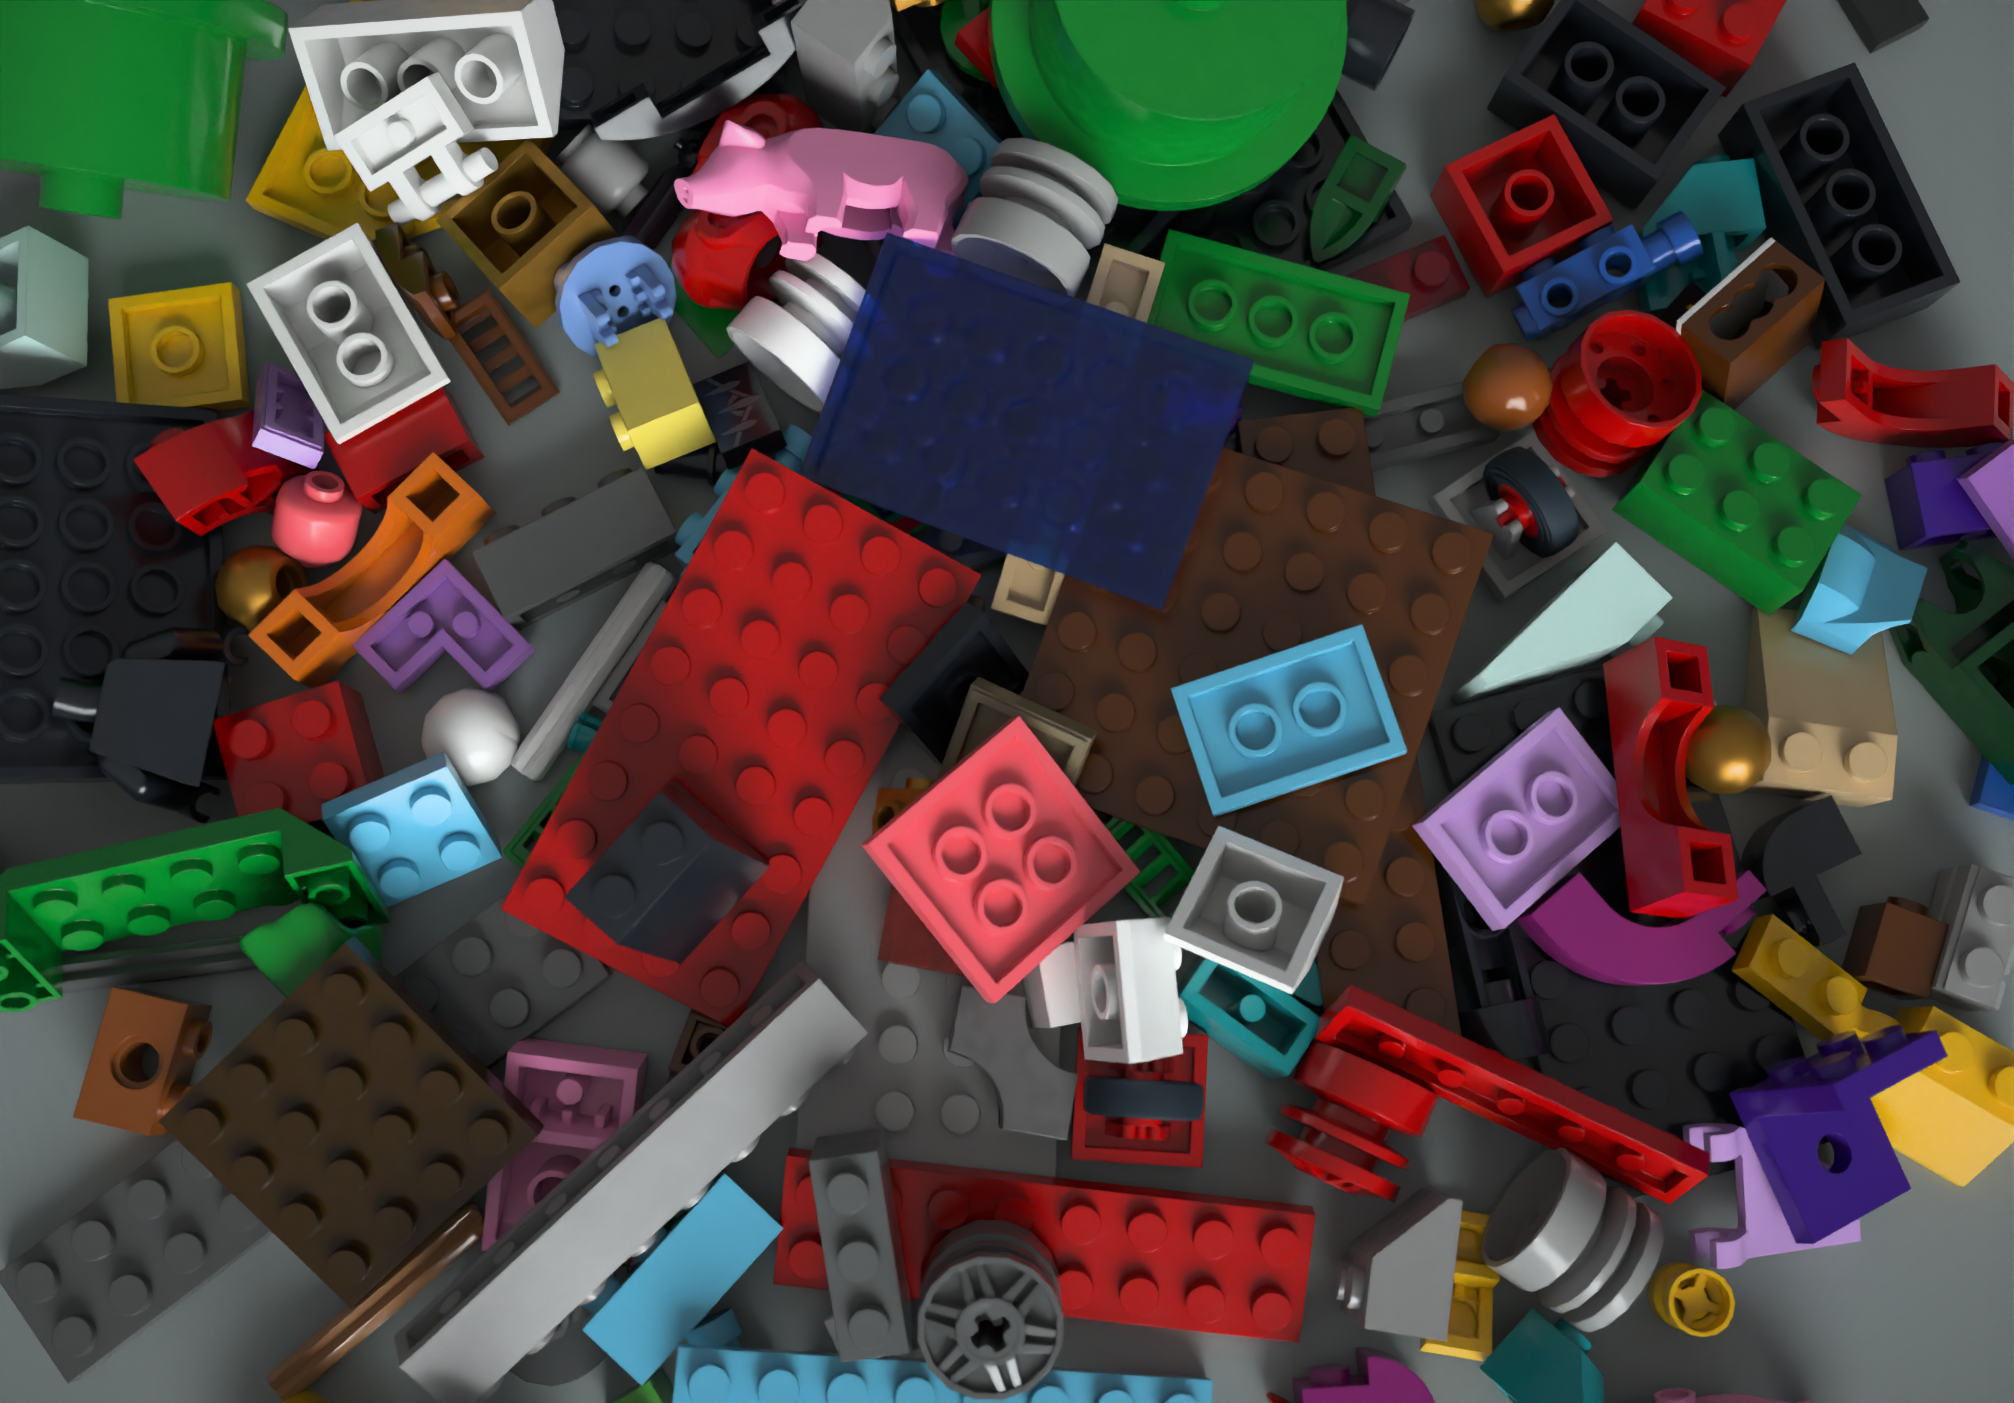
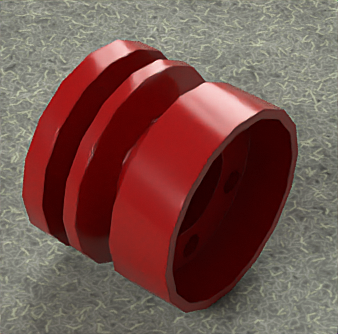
[1532,309,1702,478]
[1264,1040,1438,1203]

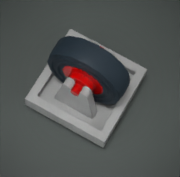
[1428,430,1607,603]

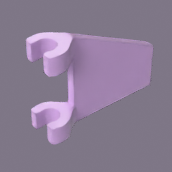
[1683,1123,1861,1269]

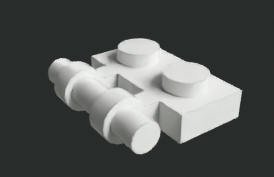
[334,71,498,226]

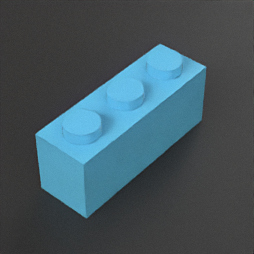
[582,1170,783,1386]

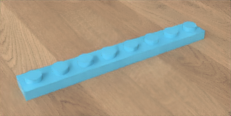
[672,1344,1213,1403]

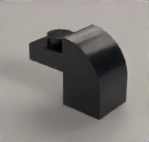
[1741,795,1862,947]

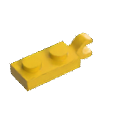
[1732,914,1904,1041]

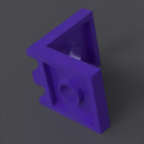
[1729,1025,1948,1244]

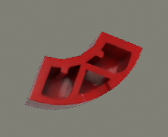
[133,410,320,536]

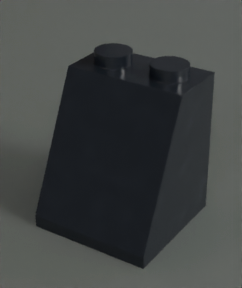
[564,777,770,964]

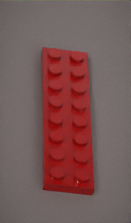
[773,1148,1316,1343]

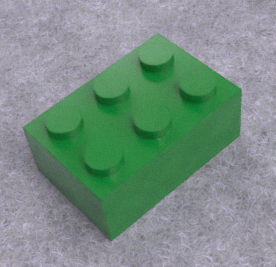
[1612,389,1862,616]

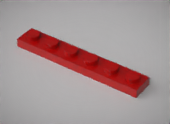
[1315,984,1709,1205]

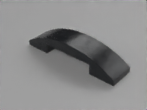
[590,0,807,141]

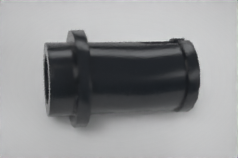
[654,437,728,487]

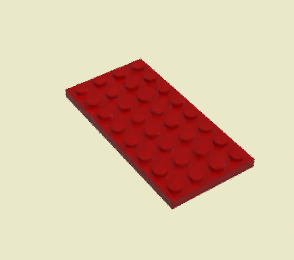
[501,448,981,1027]

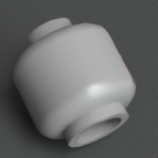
[556,124,649,218]

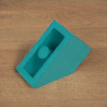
[1638,155,1766,252]
[1479,1308,1605,1403]

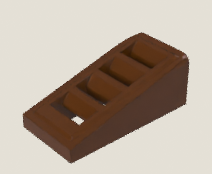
[449,288,560,426]

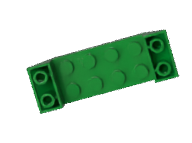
[0,808,390,1012]

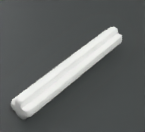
[510,562,676,781]

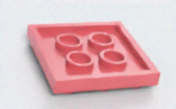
[862,716,1140,1003]

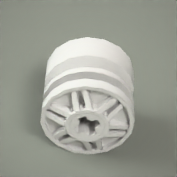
[726,253,895,416]

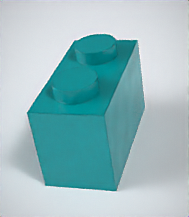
[1177,955,1320,1081]

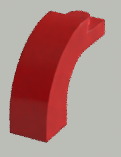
[1812,338,2014,448]

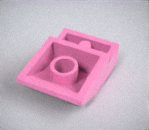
[481,1038,649,1251]

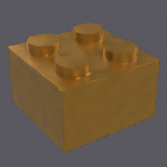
[436,139,620,329]

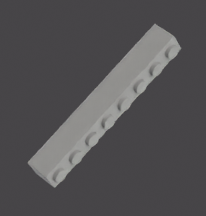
[394,960,868,1403]

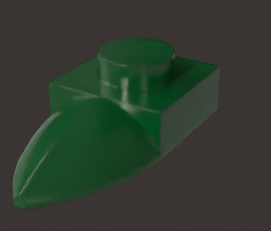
[1310,135,1407,263]

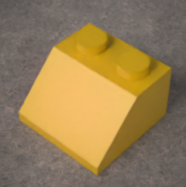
[1870,1006,2014,1187]

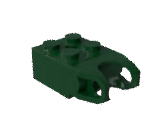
[1888,540,2014,785]

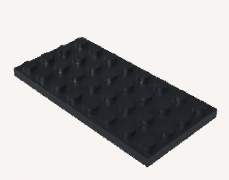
[1428,666,1829,1198]

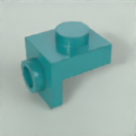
[1637,230,1738,317]

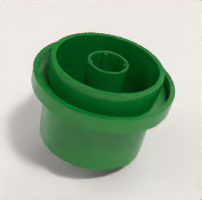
[0,0,288,220]
[988,0,1348,211]

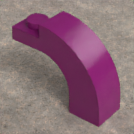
[1515,870,1767,986]

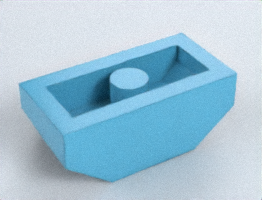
[1791,524,1928,655]

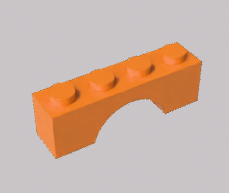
[248,452,496,688]

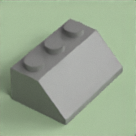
[791,0,901,134]

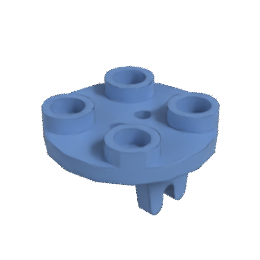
[554,235,677,358]

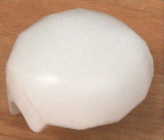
[421,687,520,786]

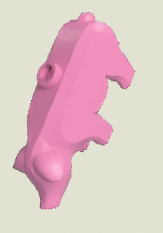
[674,120,969,279]

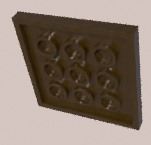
[158,936,545,1308]

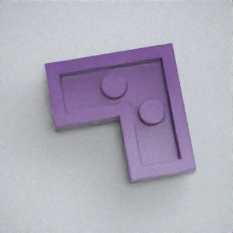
[352,558,536,694]

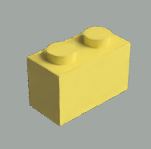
[593,318,716,470]

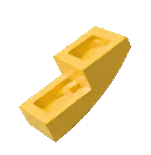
[1419,1210,1500,1362]

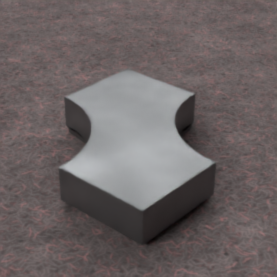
[947,985,1078,1140]

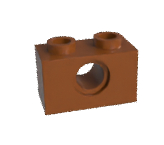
[73,987,213,1136]

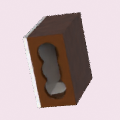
[1676,237,1825,410]

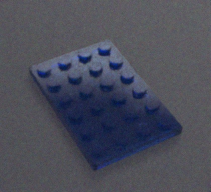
[799,232,1254,611]

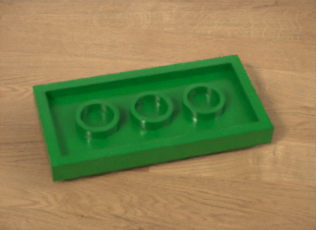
[1137,229,1410,417]

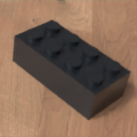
[1717,62,1960,350]

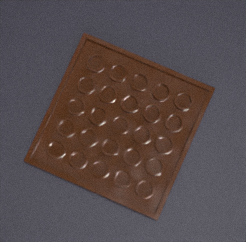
[1021,416,1493,907]

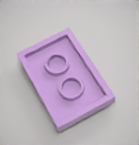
[1412,707,1620,931]

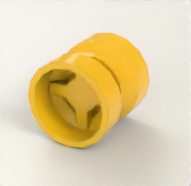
[1647,1261,1735,1337]

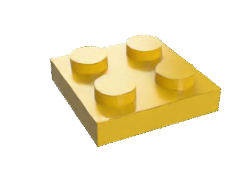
[108,282,251,411]

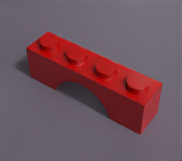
[1603,636,1739,919]

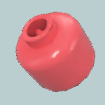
[270,471,363,568]

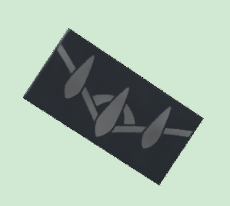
[693,361,787,470]

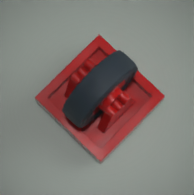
[1070,1027,1208,1168]

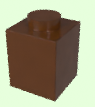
[1842,896,1949,1000]

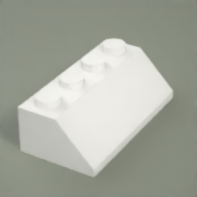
[288,0,565,151]

